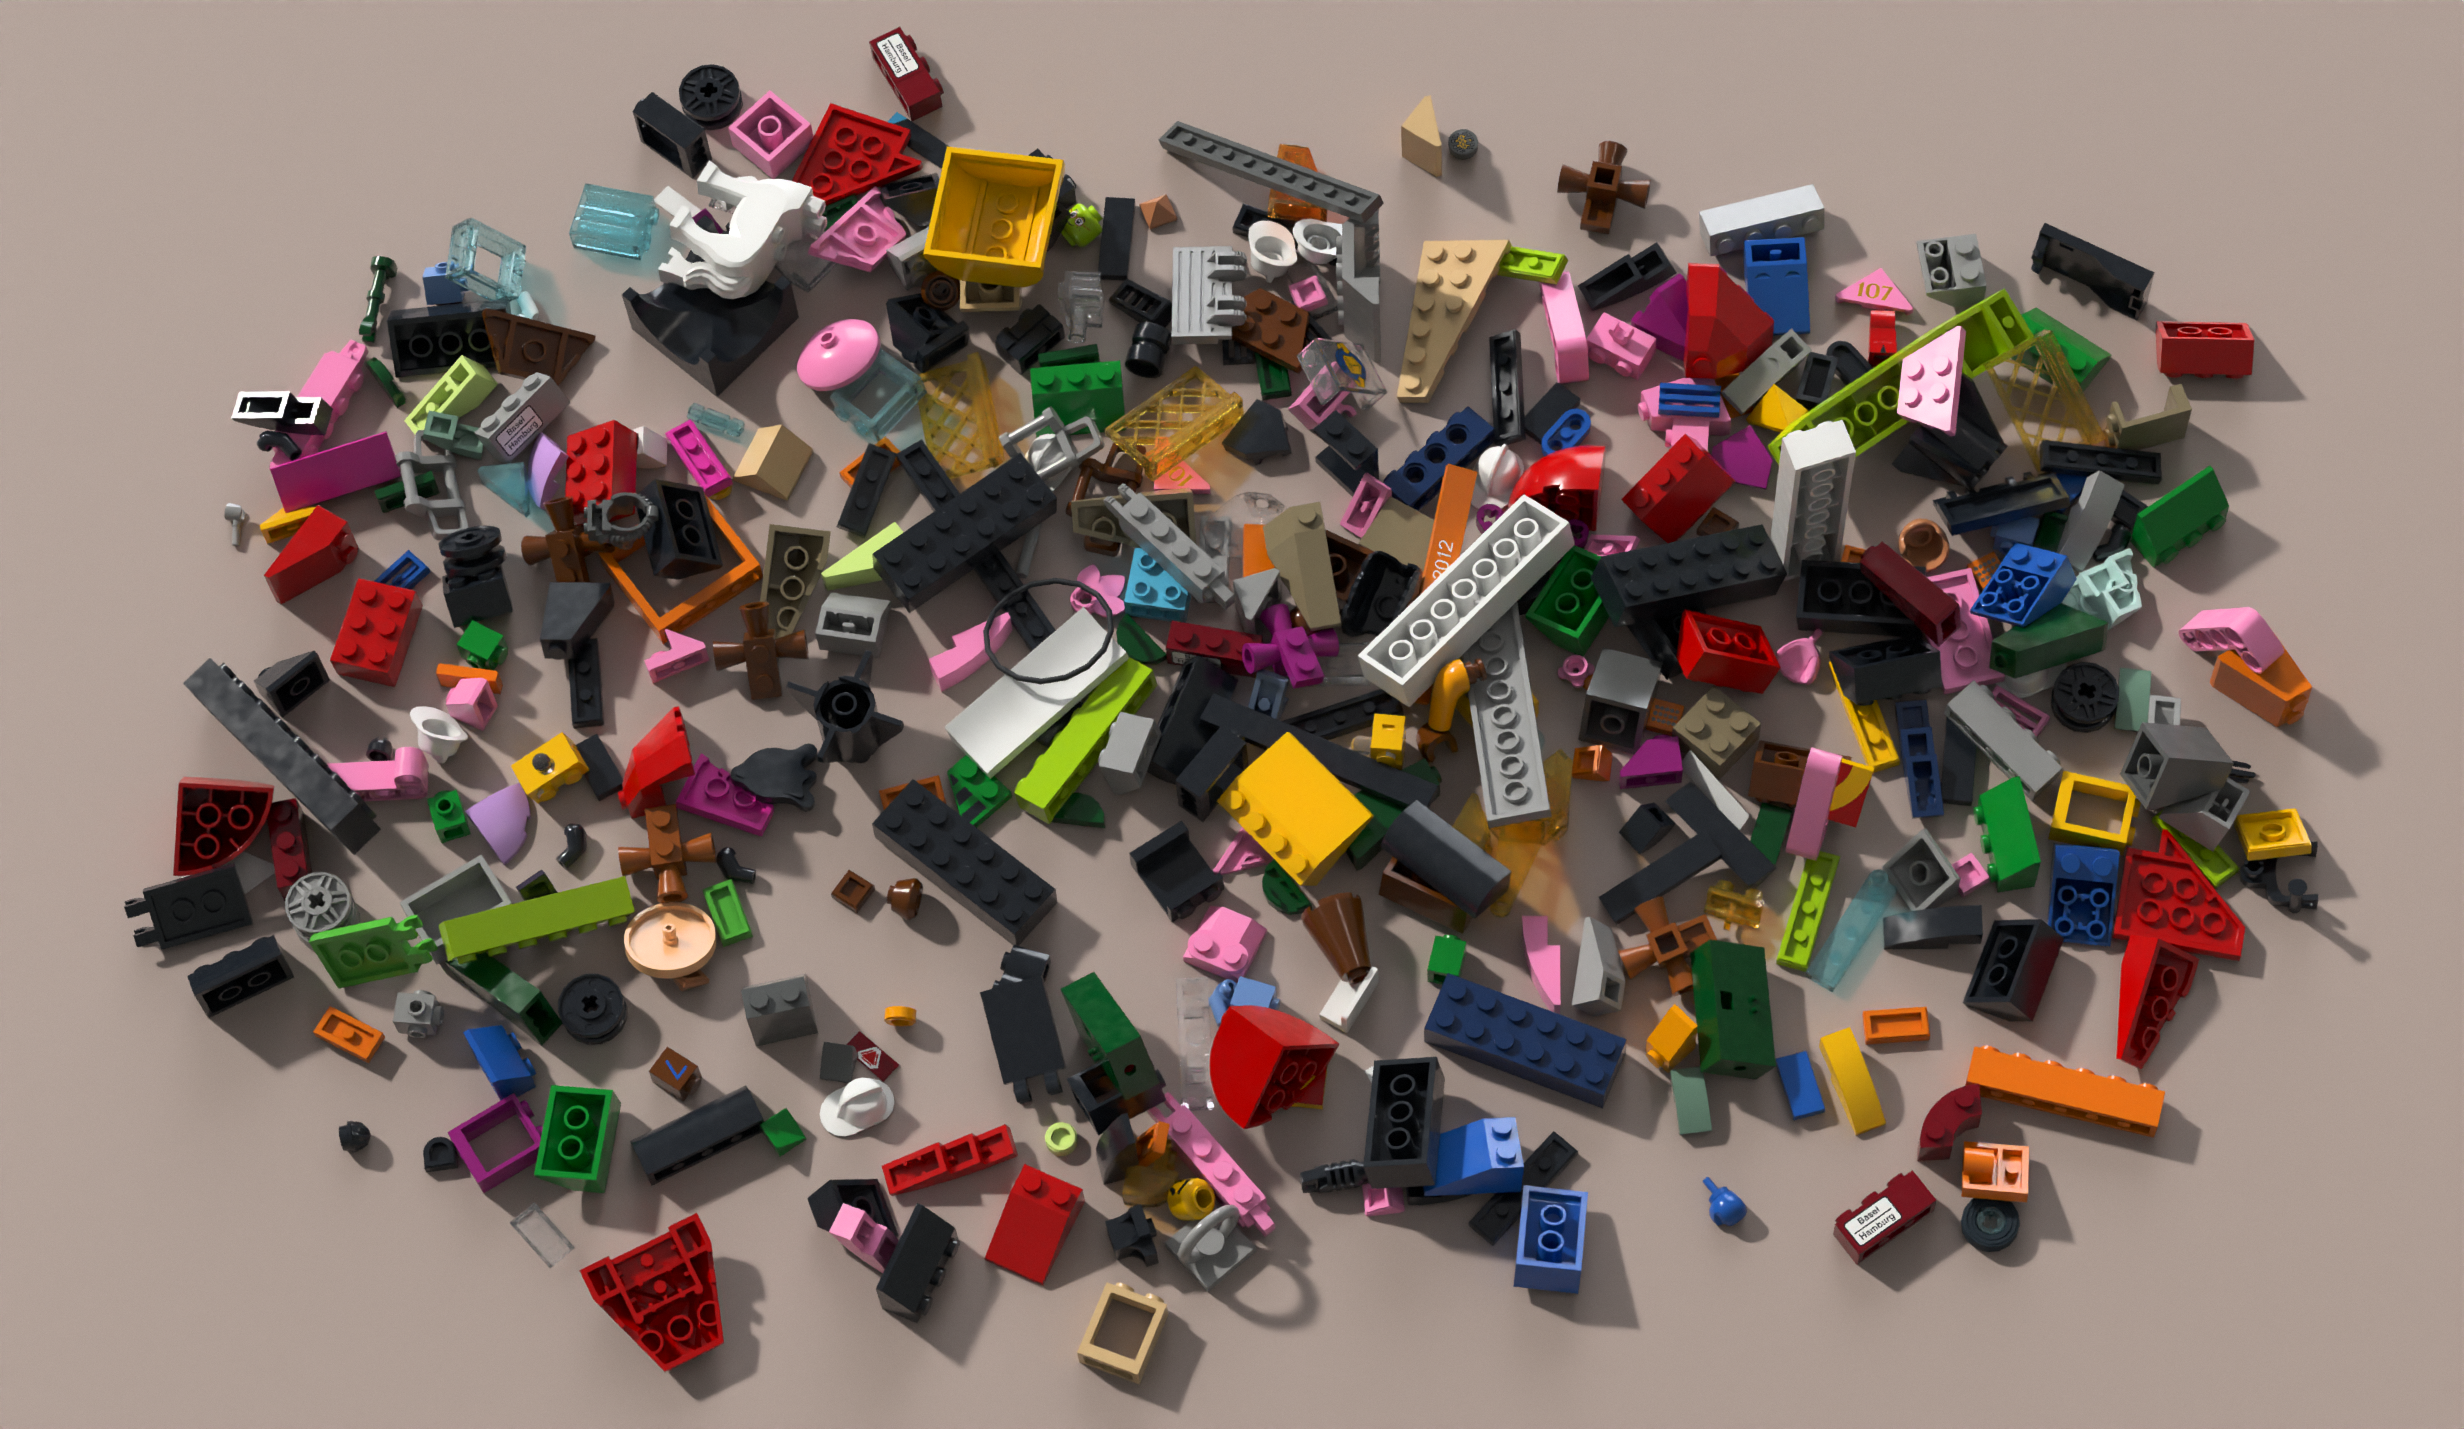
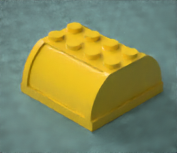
[923,146,1065,288]

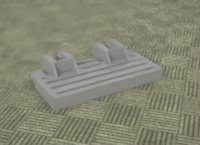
[1171,246,1247,345]

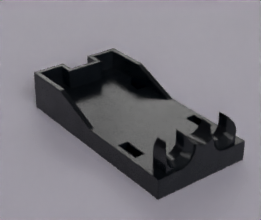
[2031,223,2155,320]

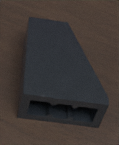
[540,582,615,660]

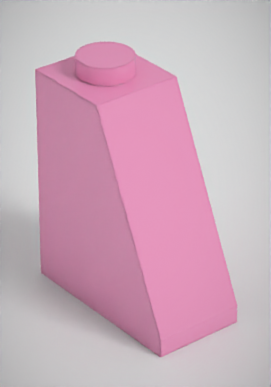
[1637,377,1731,436]

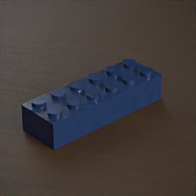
[1424,973,1627,1109]

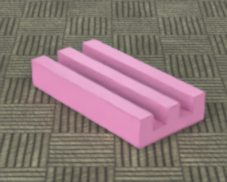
[1992,685,2050,737]

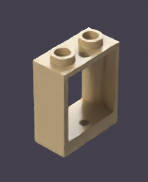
[1077,1282,1169,1385]

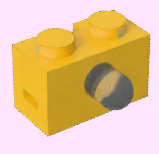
[1351,713,1406,770]
[511,732,589,804]

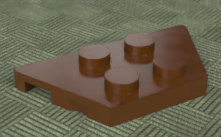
[1231,288,1310,374]
[482,308,596,386]

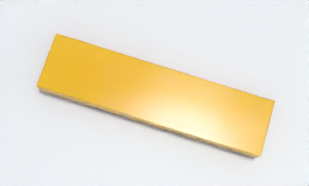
[1828,661,1900,773]

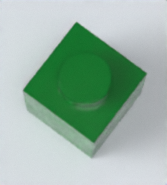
[1427,935,1466,985]

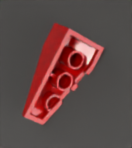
[2116,935,2200,1069]

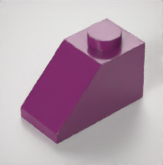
[1619,735,1683,789]

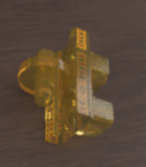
[1704,879,1765,931]

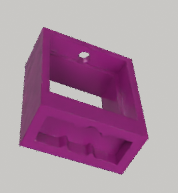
[447,1093,543,1194]

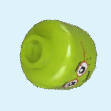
[1061,203,1103,247]

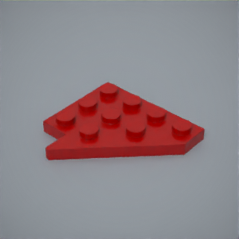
[792,103,923,206]
[2112,829,2245,961]

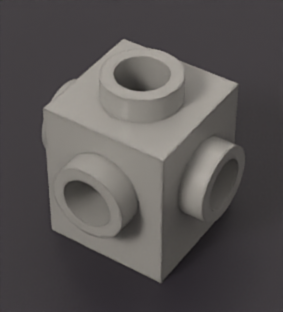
[393,990,444,1038]

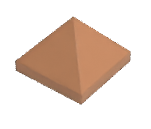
[1139,194,1177,230]
[672,969,710,992]

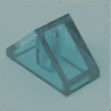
[477,462,530,517]

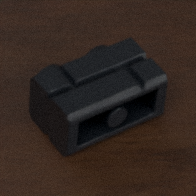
[995,304,1065,375]

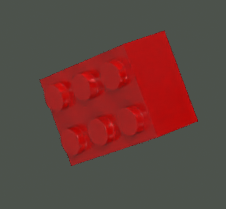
[565,420,637,524]
[330,578,423,687]

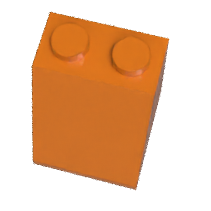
[2210,629,2312,727]

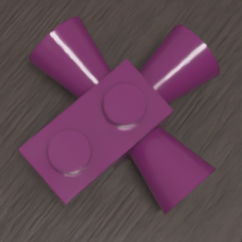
[1242,604,1339,689]

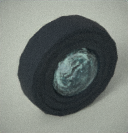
[1961,1198,2020,1252]

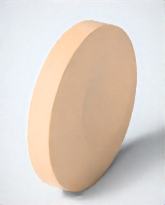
[624,902,716,978]

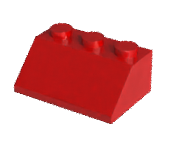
[2156,321,2254,379]
[1621,434,1736,543]
[1676,610,1781,694]

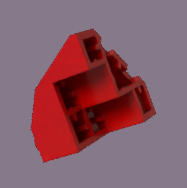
[1683,263,1774,379]
[618,706,695,819]

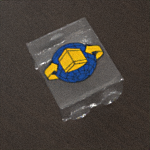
[1297,338,1388,410]

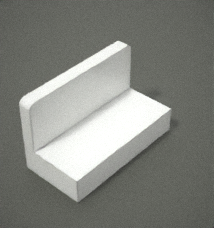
[1319,966,1379,1033]

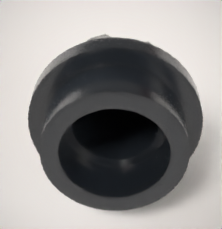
[339,1121,371,1153]

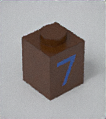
[648,1046,702,1102]

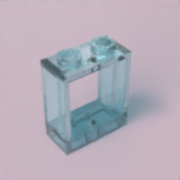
[445,217,526,302]
[830,348,927,442]

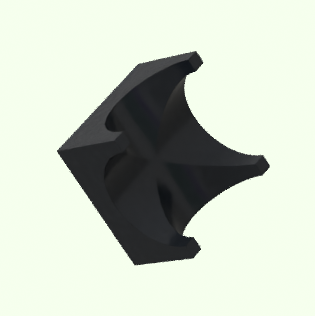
[622,215,799,397]

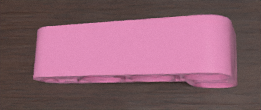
[1539,271,1589,384]
[2179,607,2284,674]
[327,747,429,801]
[1785,747,1843,861]

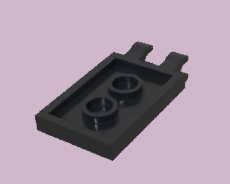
[124,863,253,950]
[980,975,1066,1104]

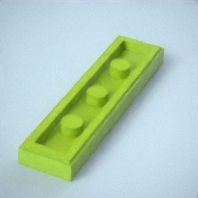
[1776,851,1840,972]

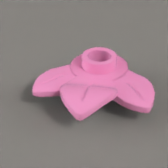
[1070,564,1125,617]

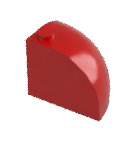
[1507,445,1606,531]
[173,776,275,876]
[1209,1005,1339,1129]

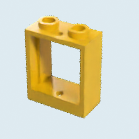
[2048,771,2141,856]

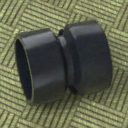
[1125,322,1172,378]

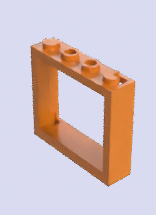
[598,495,763,644]

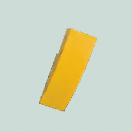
[1819,1027,1886,1136]

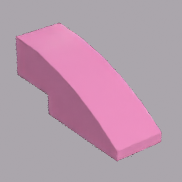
[929,612,1013,692]
[1522,916,1561,1014]
[829,1203,899,1273]

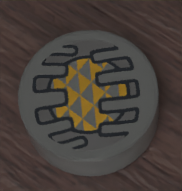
[1448,129,1478,160]

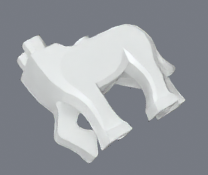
[658,160,827,299]

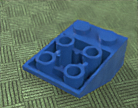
[1743,237,1810,336]
[1970,542,2077,628]
[2047,843,2120,947]

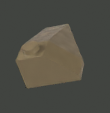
[1071,488,1197,548]
[1263,502,1342,631]
[760,524,831,639]

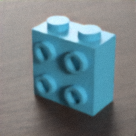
[1124,548,1191,623]

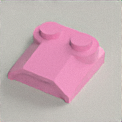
[1183,906,1267,983]

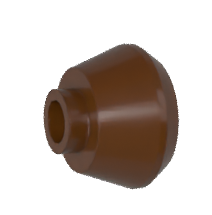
[921,270,960,311]
[887,878,923,920]

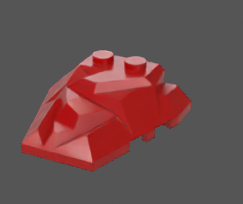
[579,1213,724,1373]

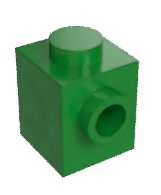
[456,620,509,670]
[427,790,471,843]

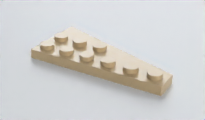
[1397,240,1512,403]

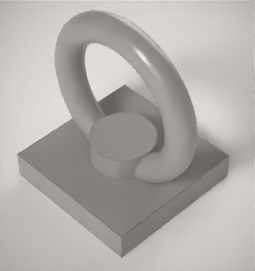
[1165,1204,1256,1292]

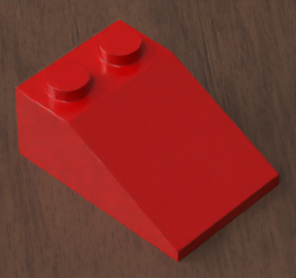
[264,505,359,604]
[985,1164,1085,1285]

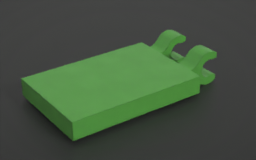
[309,915,438,989]

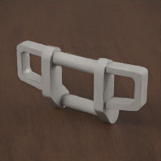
[988,406,1105,481]
[395,430,468,540]

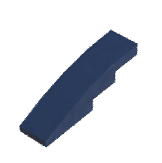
[1894,699,1944,819]

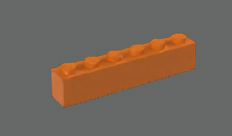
[1965,1046,2165,1138]

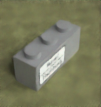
[474,372,571,464]

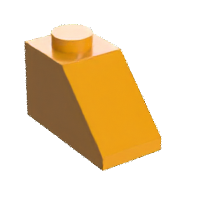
[1645,1004,1698,1073]

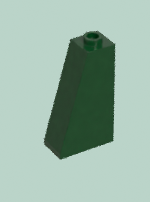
[1989,603,2108,679]
[1345,758,1442,871]
[445,952,563,1046]

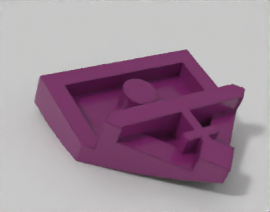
[1711,425,1773,490]

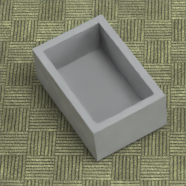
[399,854,512,965]

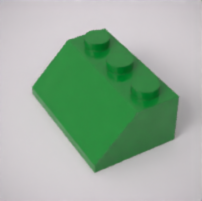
[2009,307,2112,400]
[1030,360,1126,438]
[2130,465,2229,568]
[1525,545,1609,657]
[1973,776,2041,893]
[534,1085,621,1193]

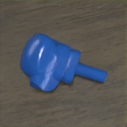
[1703,1177,1747,1226]

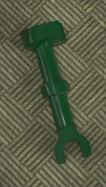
[359,256,398,343]

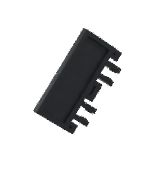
[1933,471,2070,536]

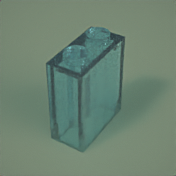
[569,183,659,261]

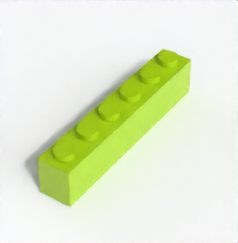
[1014,657,1158,824]
[438,876,635,965]

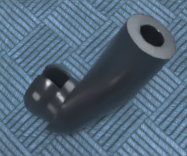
[716,847,756,884]

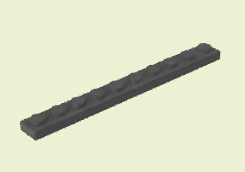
[1159,121,1384,223]

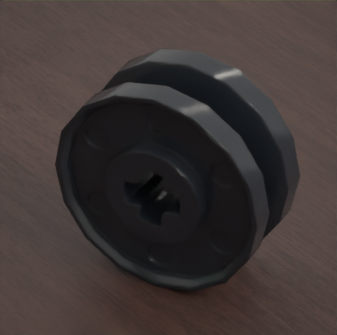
[679,64,743,131]
[438,525,507,576]
[2050,662,2119,733]
[558,973,628,1045]

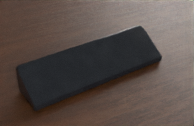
[1665,781,1777,890]

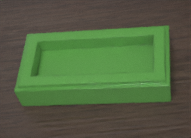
[702,879,753,947]

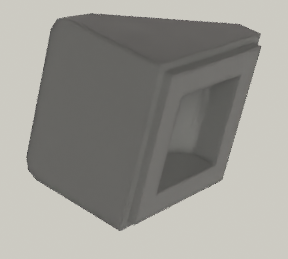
[820,1042,858,1083]

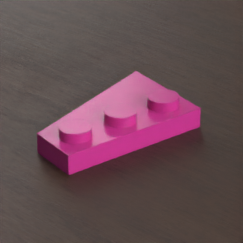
[676,753,774,837]

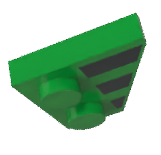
[947,755,1012,828]

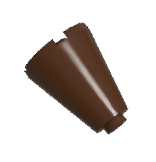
[1301,892,1371,984]

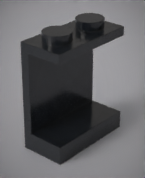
[1314,410,1379,497]
[1129,820,1224,922]

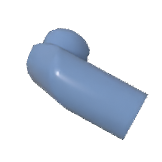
[1209,979,1237,1027]

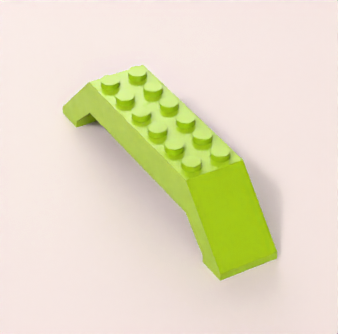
[1767,288,2036,465]

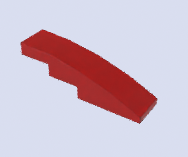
[882,1124,1018,1196]

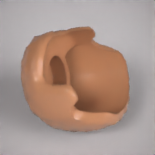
[1898,518,1950,572]

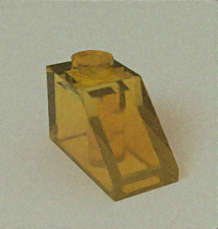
[1452,792,1493,855]

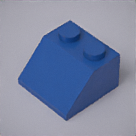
[463,1025,537,1101]

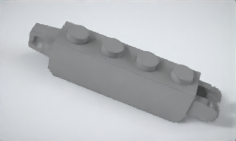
[1104,484,1235,610]

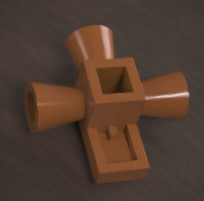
[618,804,716,903]
[1618,897,1717,996]

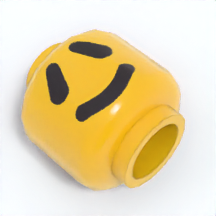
[1167,1178,1215,1221]

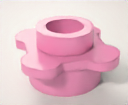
[1557,655,1595,688]

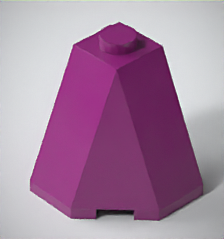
[1631,273,1688,362]

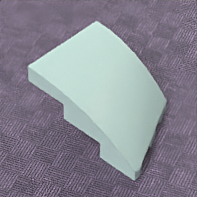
[2062,548,2142,630]

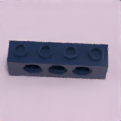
[1383,406,1494,511]

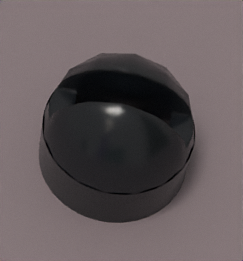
[366,737,393,761]

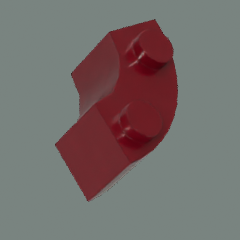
[1917,1084,1982,1161]

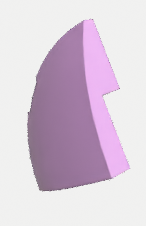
[527,432,569,510]
[465,783,531,865]

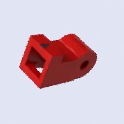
[1868,310,1897,367]

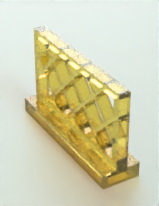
[1983,329,2106,472]
[913,352,1005,479]
[1105,366,1244,482]

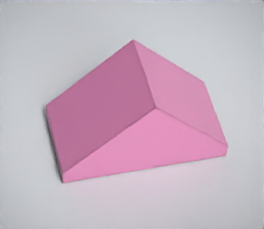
[1340,473,1392,538]

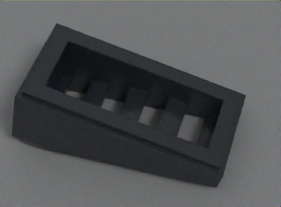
[1109,278,1172,328]

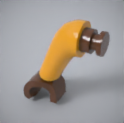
[1416,658,1487,763]

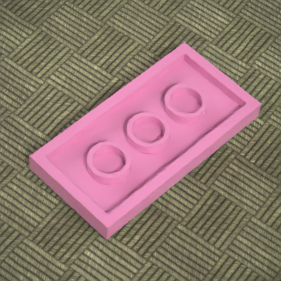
[1925,568,2005,695]

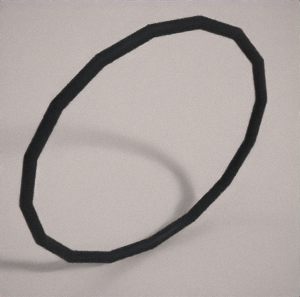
[983,578,1114,684]

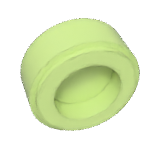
[1045,1122,1078,1156]

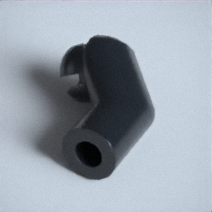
[257,430,302,461]
[2093,524,2131,562]
[556,823,587,870]

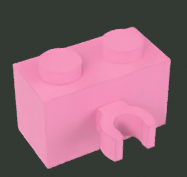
[1586,312,1656,380]
[1288,362,1357,430]

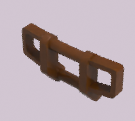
[1065,441,1147,557]

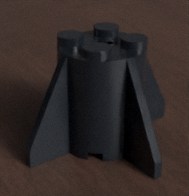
[1892,373,2008,491]
[786,650,904,764]

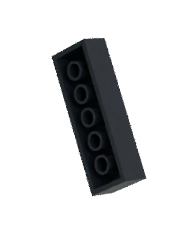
[872,453,1057,613]
[1590,524,1787,628]
[872,779,1057,946]

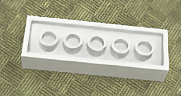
[945,607,1129,779]

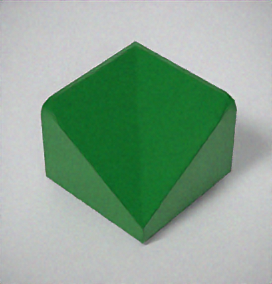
[760,1108,806,1157]

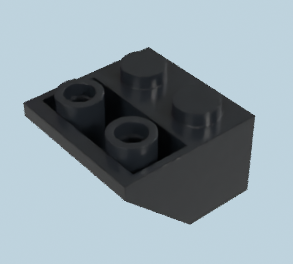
[442,564,513,628]

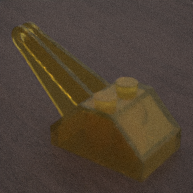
[1488,748,1573,918]

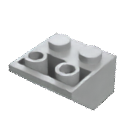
[886,227,938,290]
[1916,234,1987,307]
[815,592,891,658]
[1098,712,1162,795]
[2159,778,2251,852]

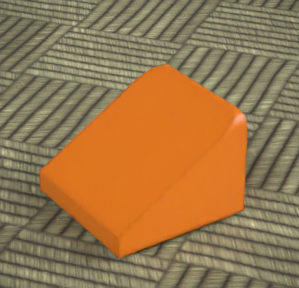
[1571,745,1613,782]

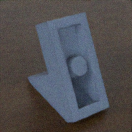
[1248,669,1290,720]

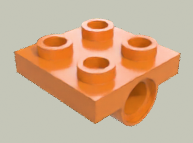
[1961,1141,2029,1203]

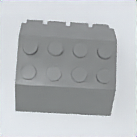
[1336,209,1381,362]

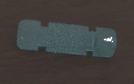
[687,403,745,437]

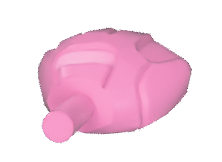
[1776,629,1822,685]

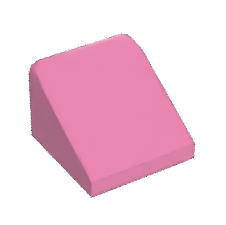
[1362,1183,1405,1216]

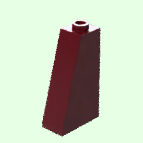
[1860,541,1961,647]

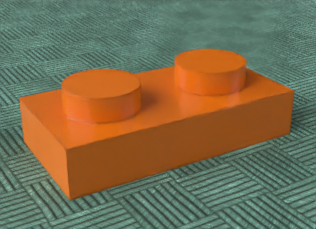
[313,1006,385,1063]

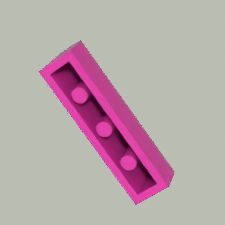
[270,431,401,513]

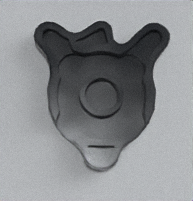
[731,743,817,812]

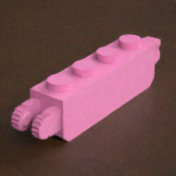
[269,340,368,469]
[1147,1092,1275,1237]

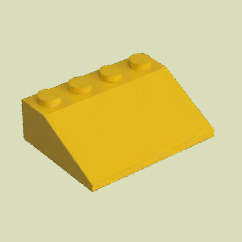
[1217,732,1374,886]

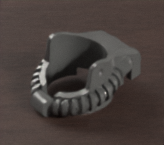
[584,492,659,550]

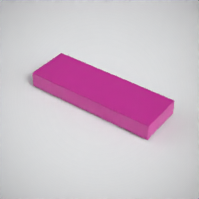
[665,419,733,497]

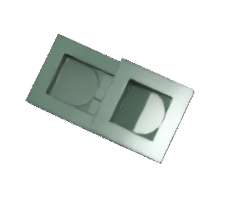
[423,410,484,460]
[2114,668,2151,732]
[1670,1066,1712,1134]

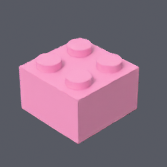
[728,90,814,179]

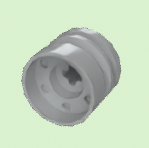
[285,872,360,950]

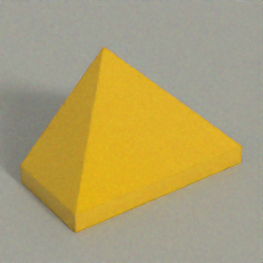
[1746,384,1808,433]
[259,506,316,544]

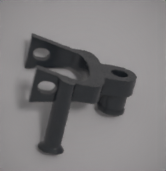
[2240,841,2318,913]

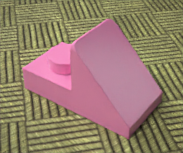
[1584,534,1640,556]
[644,629,710,683]

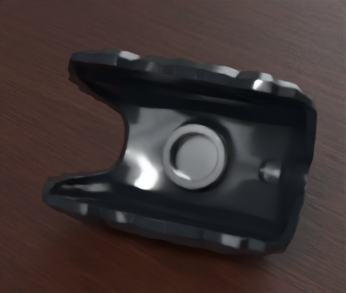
[1340,551,1423,637]

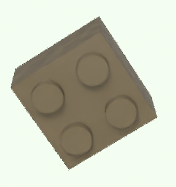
[1672,685,1761,781]

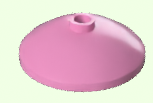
[797,319,880,391]

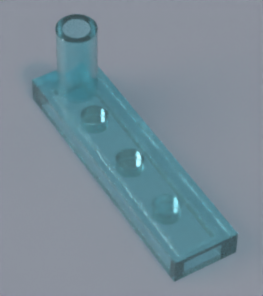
[1805,869,1898,992]

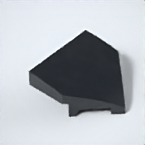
[1222,399,1292,465]

